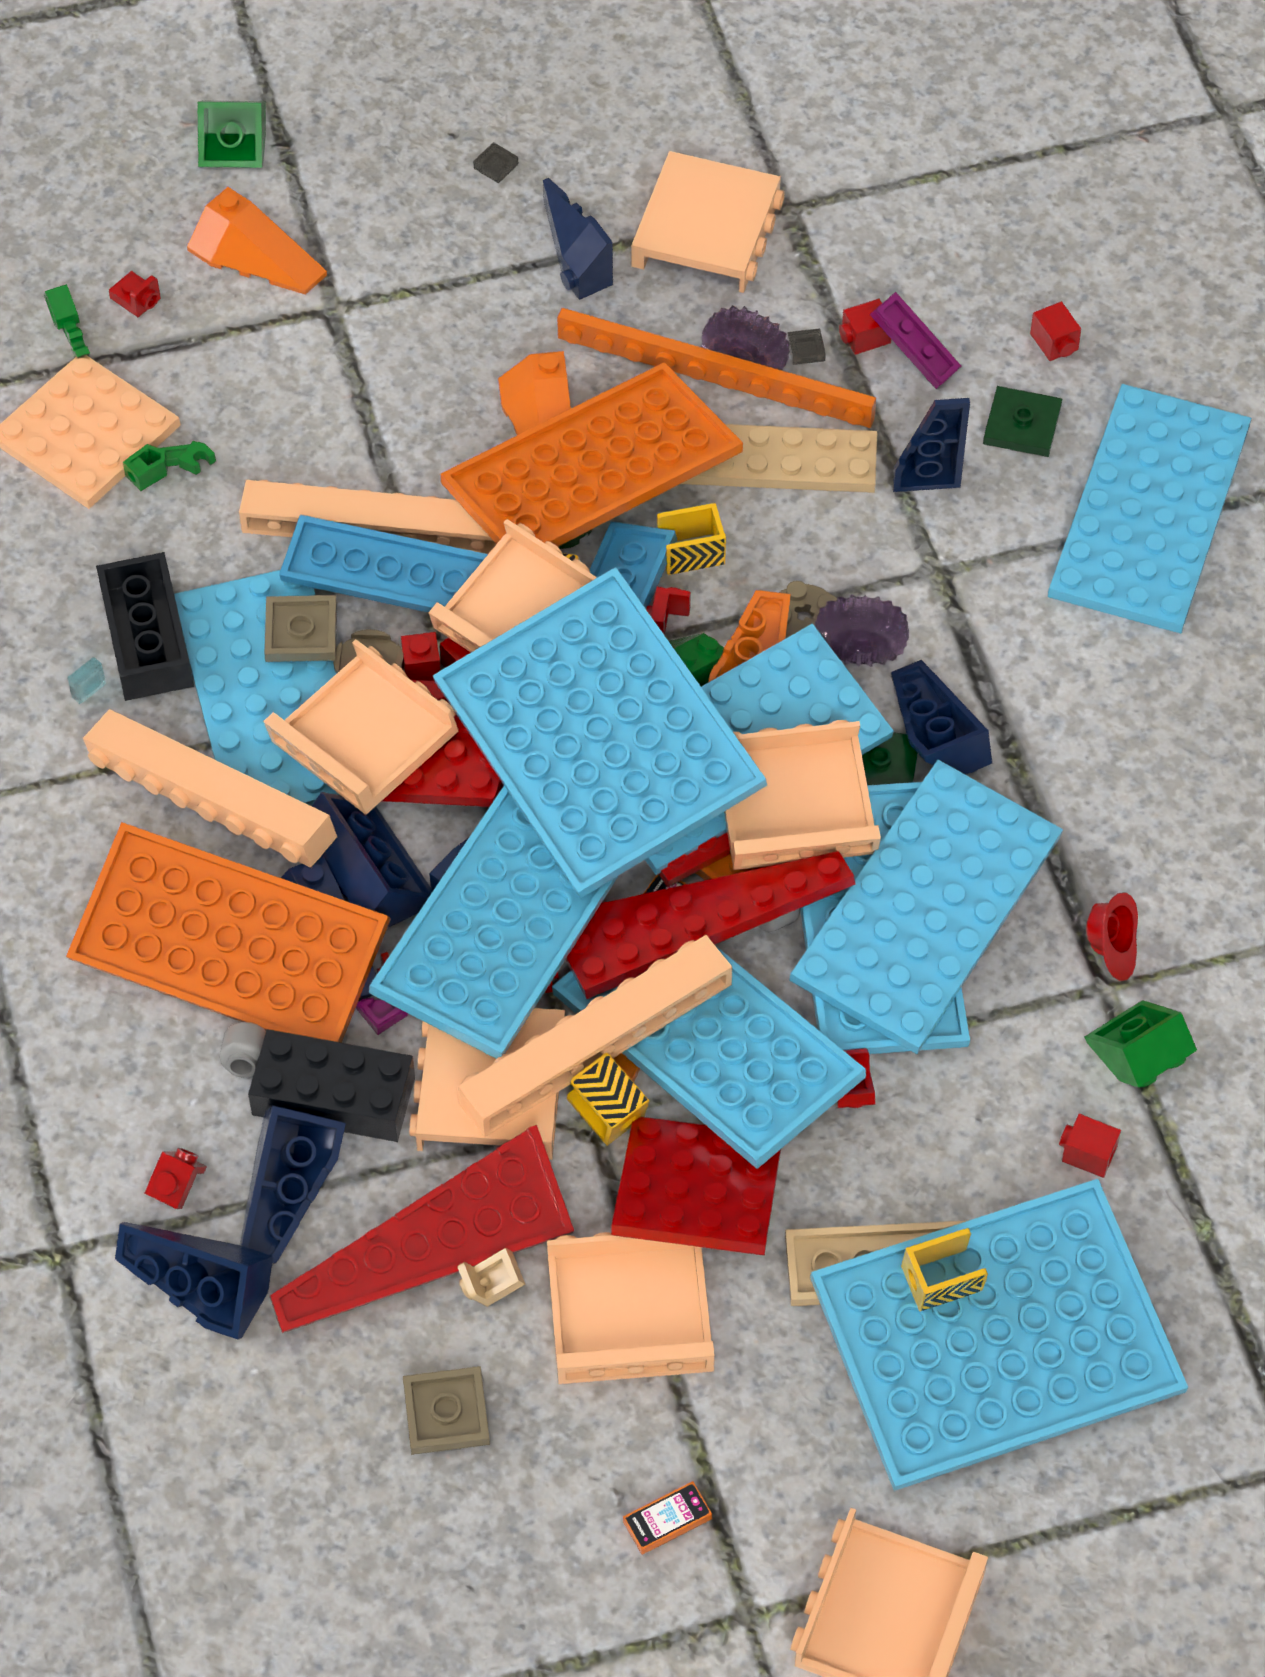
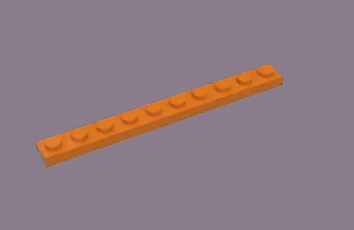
[557,308,876,428]

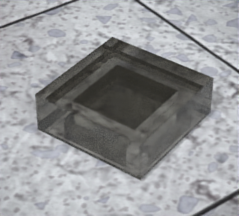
[473,142,519,183]
[787,328,826,365]

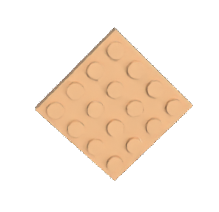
[0,355,181,509]

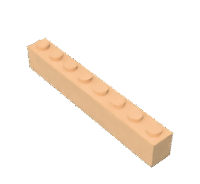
[239,480,496,554]
[83,709,337,868]
[458,935,732,1137]

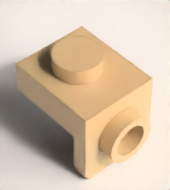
[457,1248,526,1307]

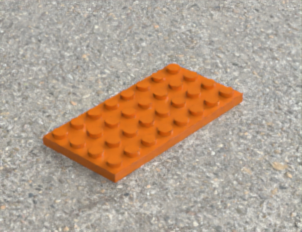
[441,362,743,547]
[66,822,391,1043]

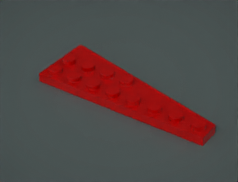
[565,851,855,999]
[270,1125,574,1333]

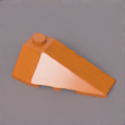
[187,187,327,295]
[498,351,571,435]
[709,590,791,682]

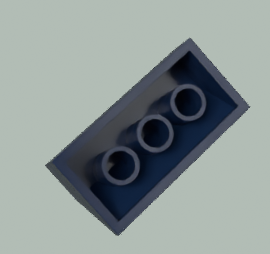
[312,792,433,927]

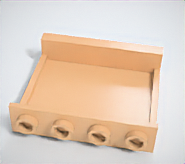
[631,151,785,293]
[428,519,597,652]
[263,639,458,815]
[724,720,881,870]
[409,1008,565,1160]
[547,1232,715,1384]
[790,1508,988,1677]

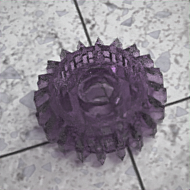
[701,305,790,370]
[814,594,909,667]

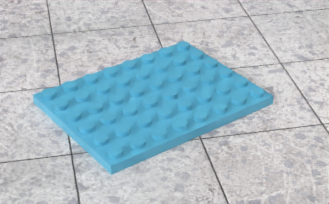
[433,567,767,899]
[810,1179,1188,1491]

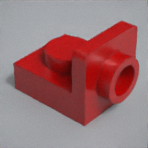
[109,271,161,318]

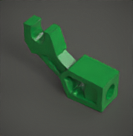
[44,284,90,358]
[123,441,216,491]

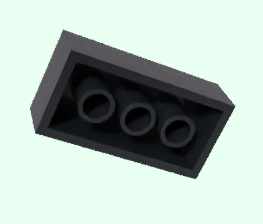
[96,552,194,701]
[248,1029,415,1142]

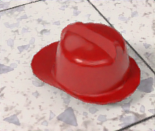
[1086,892,1138,981]

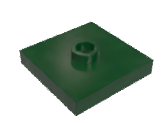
[983,386,1063,457]
[862,732,918,785]

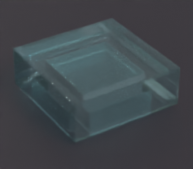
[67,657,106,704]

